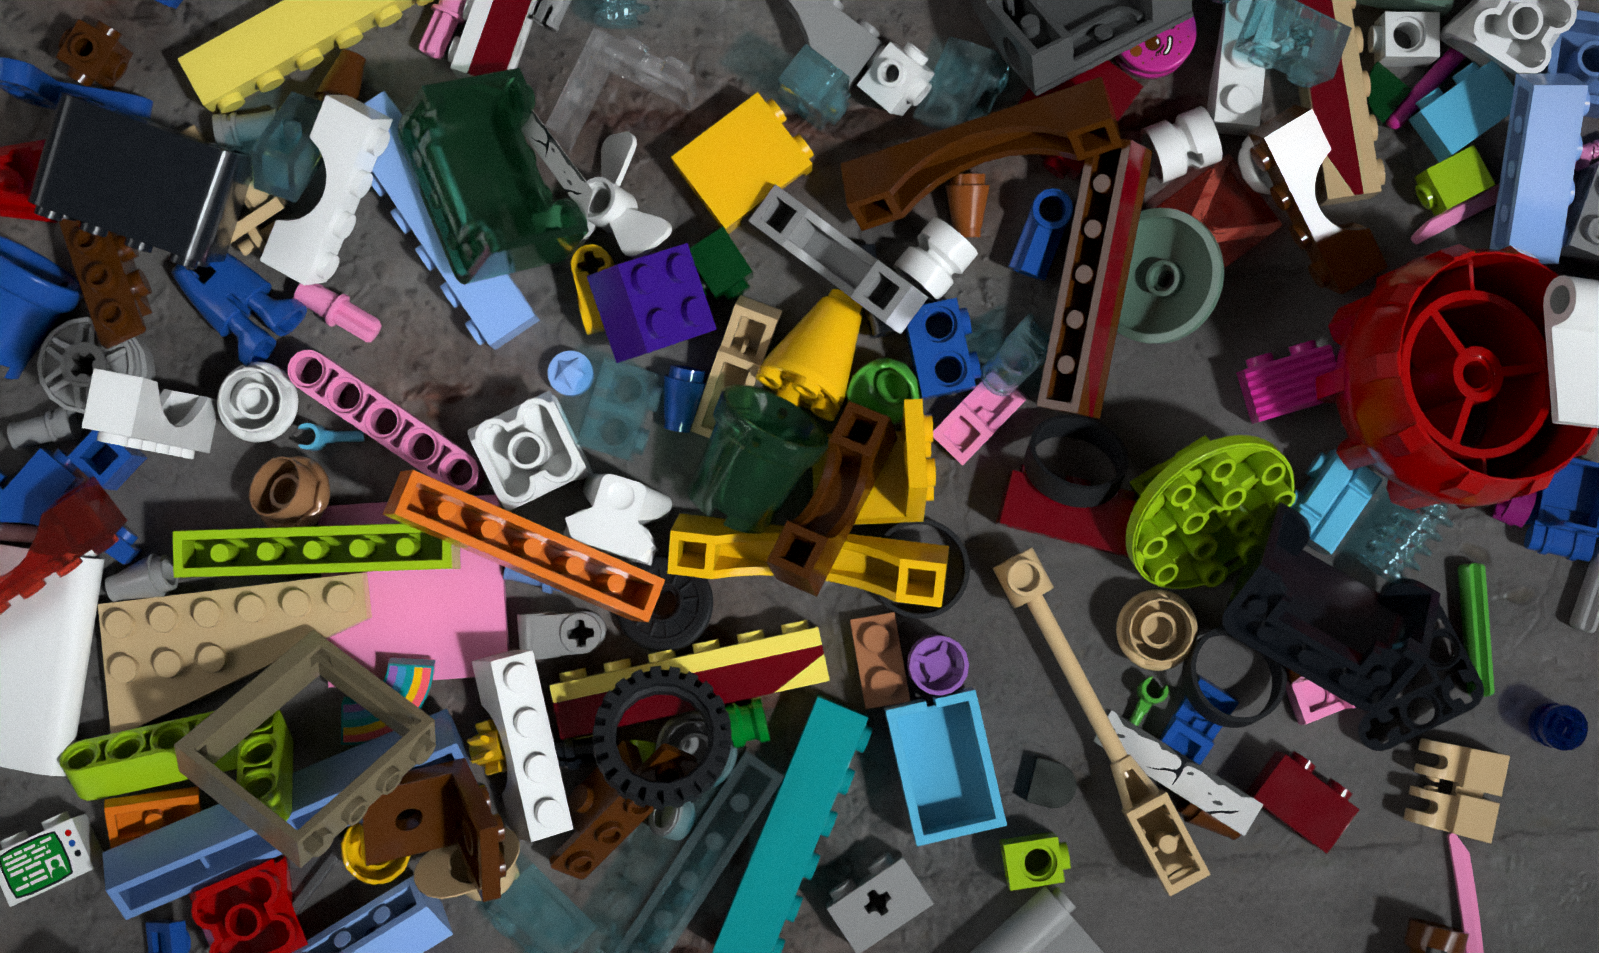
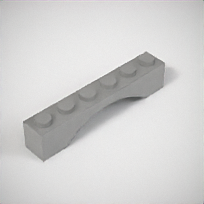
[780,0,882,94]

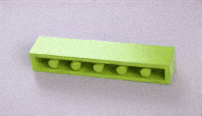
[173,523,461,578]

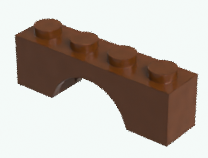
[1248,105,1388,295]
[766,401,898,597]

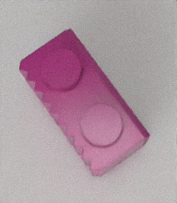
[1236,340,1336,424]

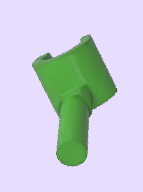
[1128,677,1169,726]

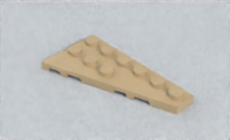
[98,573,372,734]

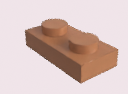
[850,612,910,709]

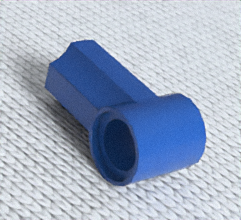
[1008,188,1073,281]

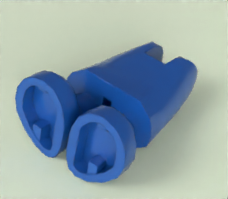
[171,252,307,367]

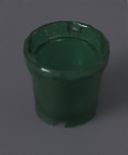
[687,384,829,534]

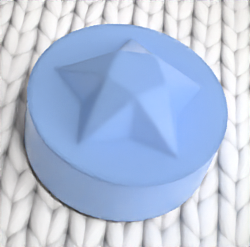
[548,351,594,397]

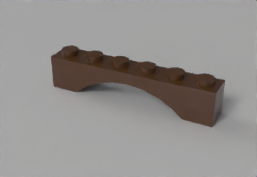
[841,77,1123,231]

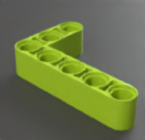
[59,709,293,821]

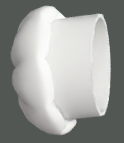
[217,361,298,443]

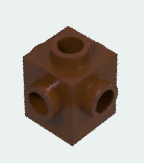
[55,19,134,90]

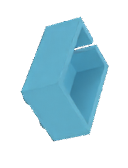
[883,687,1007,846]

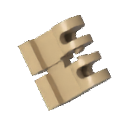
[1403,738,1510,844]

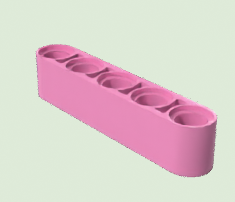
[288,350,485,494]

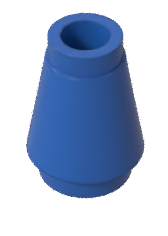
[663,365,707,433]

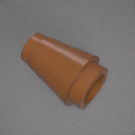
[945,174,990,237]

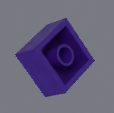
[587,243,717,363]

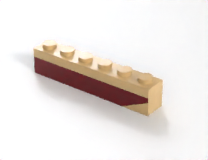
[1284,0,1385,207]

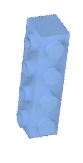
[1489,73,1590,264]
[292,875,453,953]

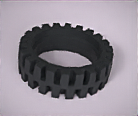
[593,666,732,810]

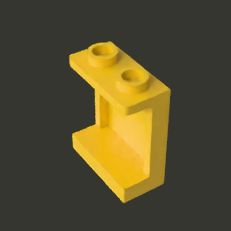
[671,92,814,234]

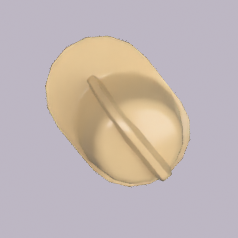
[414,827,520,901]

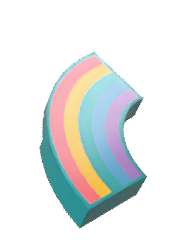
[341,657,436,745]

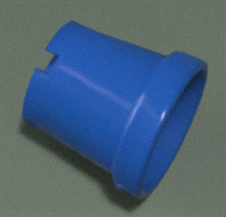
[0,236,84,380]

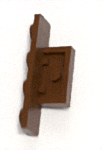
[59,218,152,349]
[549,740,698,880]

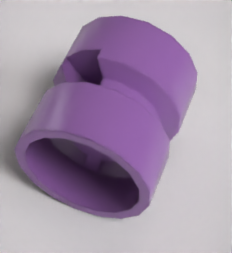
[906,634,969,696]

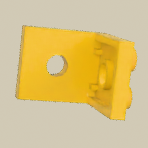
[811,399,936,525]

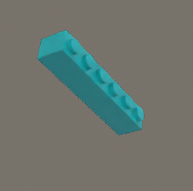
[712,694,873,953]

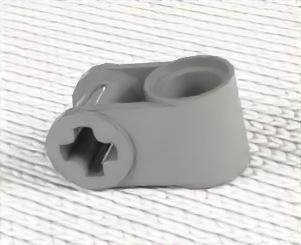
[517,611,607,660]

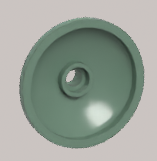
[1117,208,1224,344]

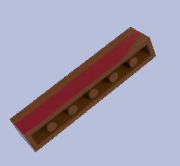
[1037,139,1153,419]

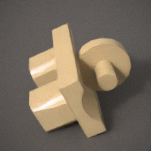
[231,176,288,256]

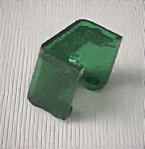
[398,68,589,285]

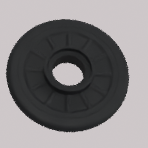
[617,555,713,652]

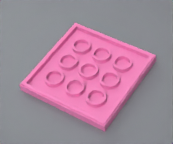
[318,494,510,688]

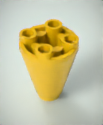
[755,289,863,421]

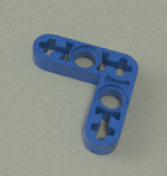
[0,57,154,122]

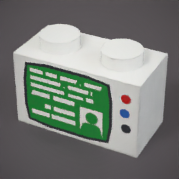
[0,811,103,907]

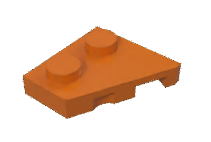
[104,786,202,849]

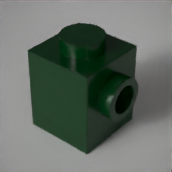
[689,226,754,302]

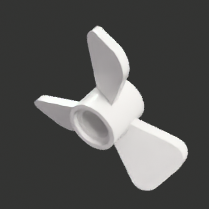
[536,132,672,259]

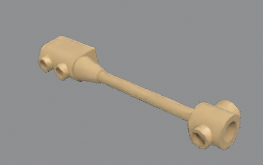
[992,547,1211,896]

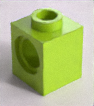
[1414,145,1496,216]
[999,832,1071,891]

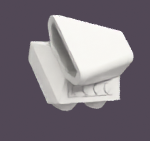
[1440,0,1579,81]
[467,390,592,511]
[563,474,672,566]

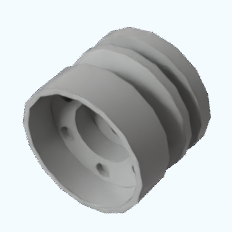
[37,317,156,414]

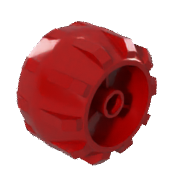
[1315,244,1599,510]

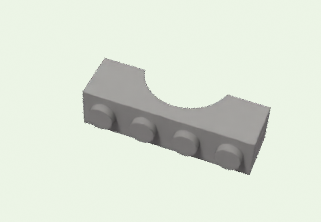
[749,184,928,334]

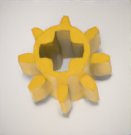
[467,719,507,775]

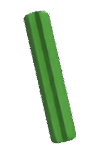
[1458,563,1495,697]

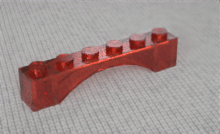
[0,476,127,615]

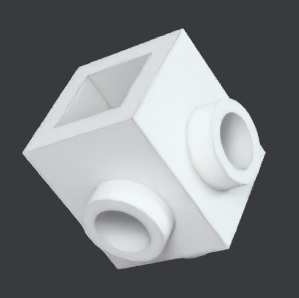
[857,42,936,116]

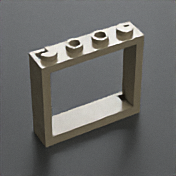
[174,630,436,868]

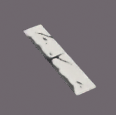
[501,76,593,218]
[1093,710,1264,836]

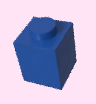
[67,430,147,491]

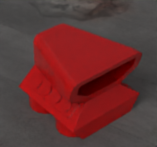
[188,854,308,953]

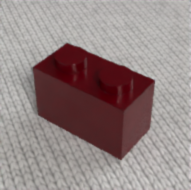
[1245,751,1360,854]

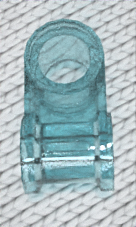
[981,312,1050,396]

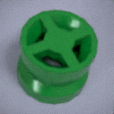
[725,697,770,748]

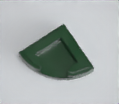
[1366,61,1412,126]

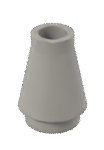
[105,553,178,602]

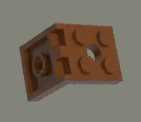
[359,758,506,902]

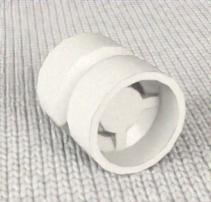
[1141,106,1223,184]
[893,217,978,302]

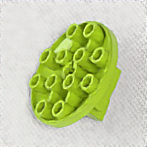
[1126,435,1296,589]

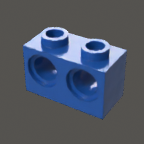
[905,298,981,400]

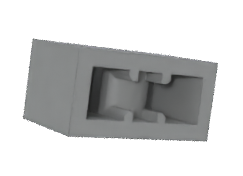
[826,852,934,953]

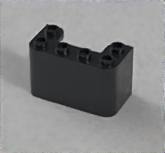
[27,92,258,269]

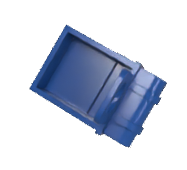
[1524,458,1599,562]

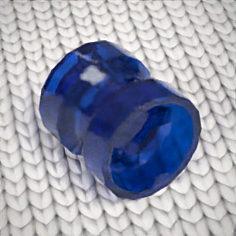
[1528,703,1588,751]

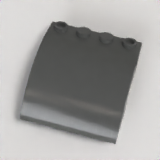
[969,0,1193,96]

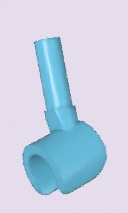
[298,423,365,451]

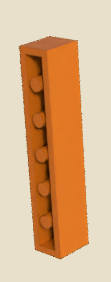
[382,470,665,623]

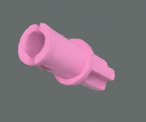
[418,0,467,60]
[293,283,382,342]

